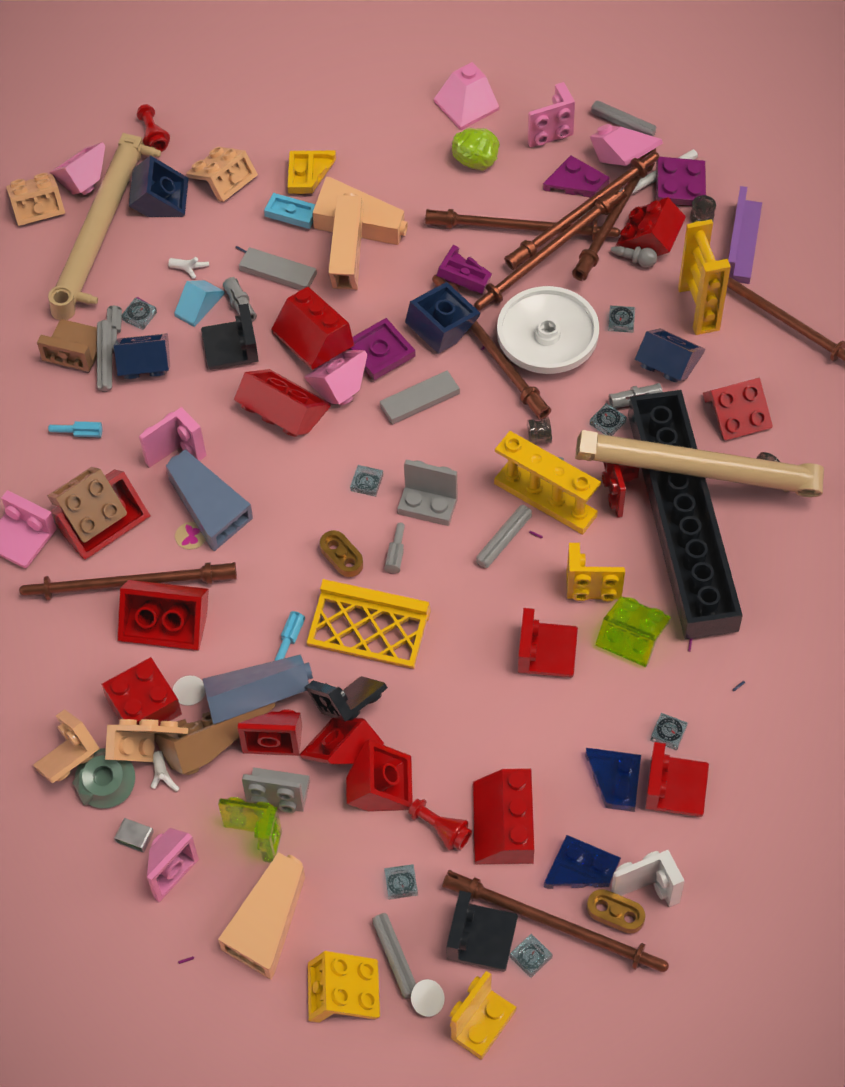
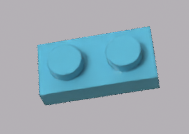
[264,193,316,229]

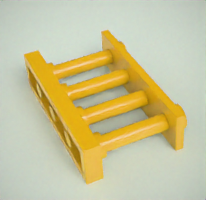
[678,219,731,335]
[494,431,601,535]

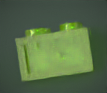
[595,596,671,667]
[218,797,282,862]

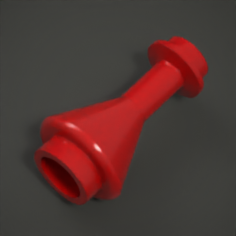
[137,104,170,152]
[408,799,472,850]

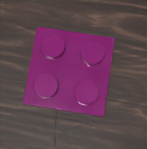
[656,156,706,207]
[348,318,416,380]

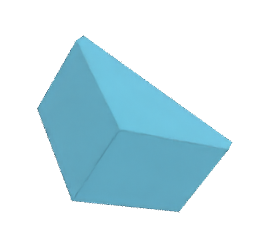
[174,280,225,327]

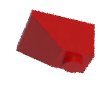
[237,709,302,756]
[299,718,384,764]
[346,740,413,812]

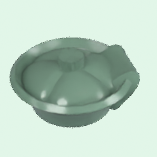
[72,748,135,808]

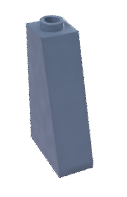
[166,449,253,551]
[202,654,313,724]

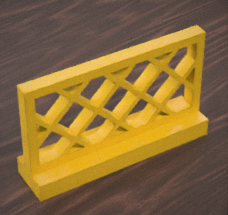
[307,579,431,669]

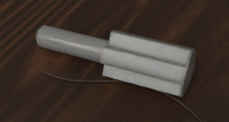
[106,305,122,352]
[384,522,405,574]

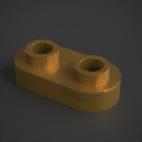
[320,530,363,577]
[587,889,645,934]

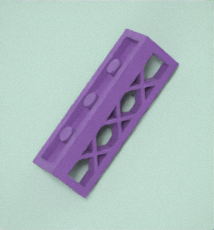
[728,186,762,284]

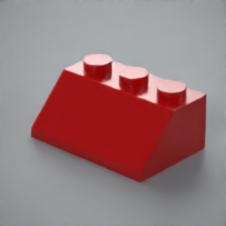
[272,287,354,370]
[234,369,331,437]
[50,469,151,560]
[117,580,209,650]
[473,768,535,865]

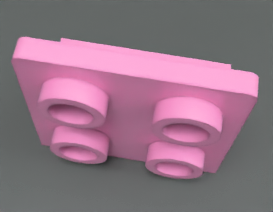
[528,82,575,148]
[139,407,207,467]
[0,490,57,568]

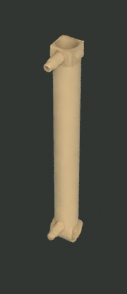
[48,133,161,320]
[575,430,824,498]

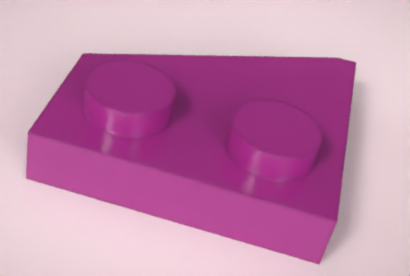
[543,155,610,198]
[436,245,492,294]

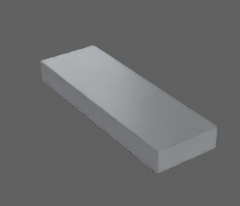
[239,247,317,290]
[380,370,460,425]

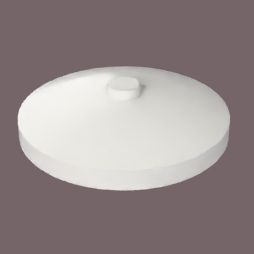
[497,286,599,374]

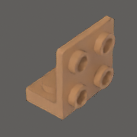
[37,319,97,372]
[47,467,127,542]

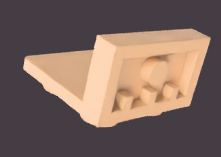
[186,146,258,202]
[6,173,65,226]
[33,709,100,783]
[105,719,188,762]

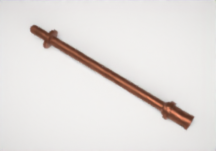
[572,148,656,281]
[504,152,659,270]
[474,185,627,311]
[425,209,621,241]
[432,274,551,420]
[727,277,845,362]
[19,562,237,601]
[442,870,669,972]

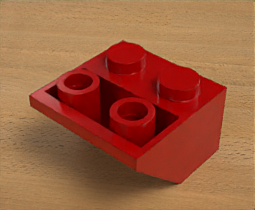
[616,197,686,256]

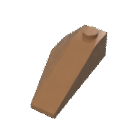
[155,702,276,775]

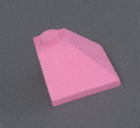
[434,62,499,130]
[590,124,663,166]
[50,142,105,195]
[305,350,367,405]
[147,828,199,902]

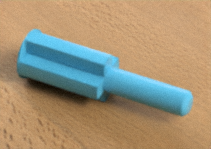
[48,421,103,438]
[274,611,305,661]

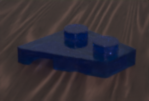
[585,748,641,812]
[544,835,621,889]

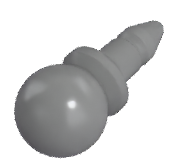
[611,246,657,268]

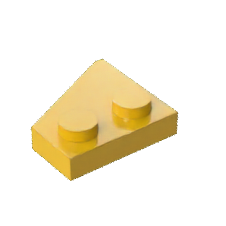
[288,150,336,194]

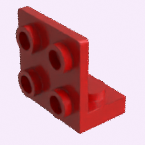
[703,377,773,441]
[602,462,639,518]
[518,608,578,678]
[645,742,709,817]

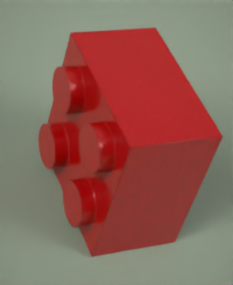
[101,657,182,726]

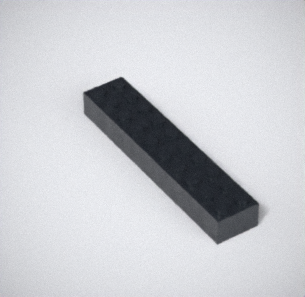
[628,390,743,640]

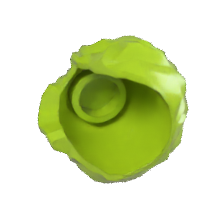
[452,128,500,170]

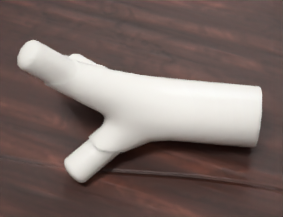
[168,257,210,279]
[150,751,180,792]

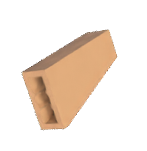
[313,177,408,245]
[329,193,363,290]
[218,852,305,980]

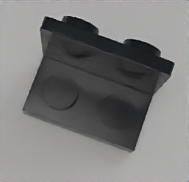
[201,303,259,370]
[305,676,388,722]
[446,891,518,972]

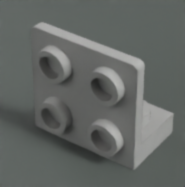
[397,460,458,526]
[242,767,310,813]

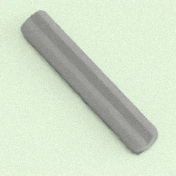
[591,100,657,136]
[97,320,112,392]
[476,505,532,568]
[373,913,416,998]

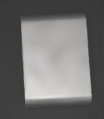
[114,818,154,852]

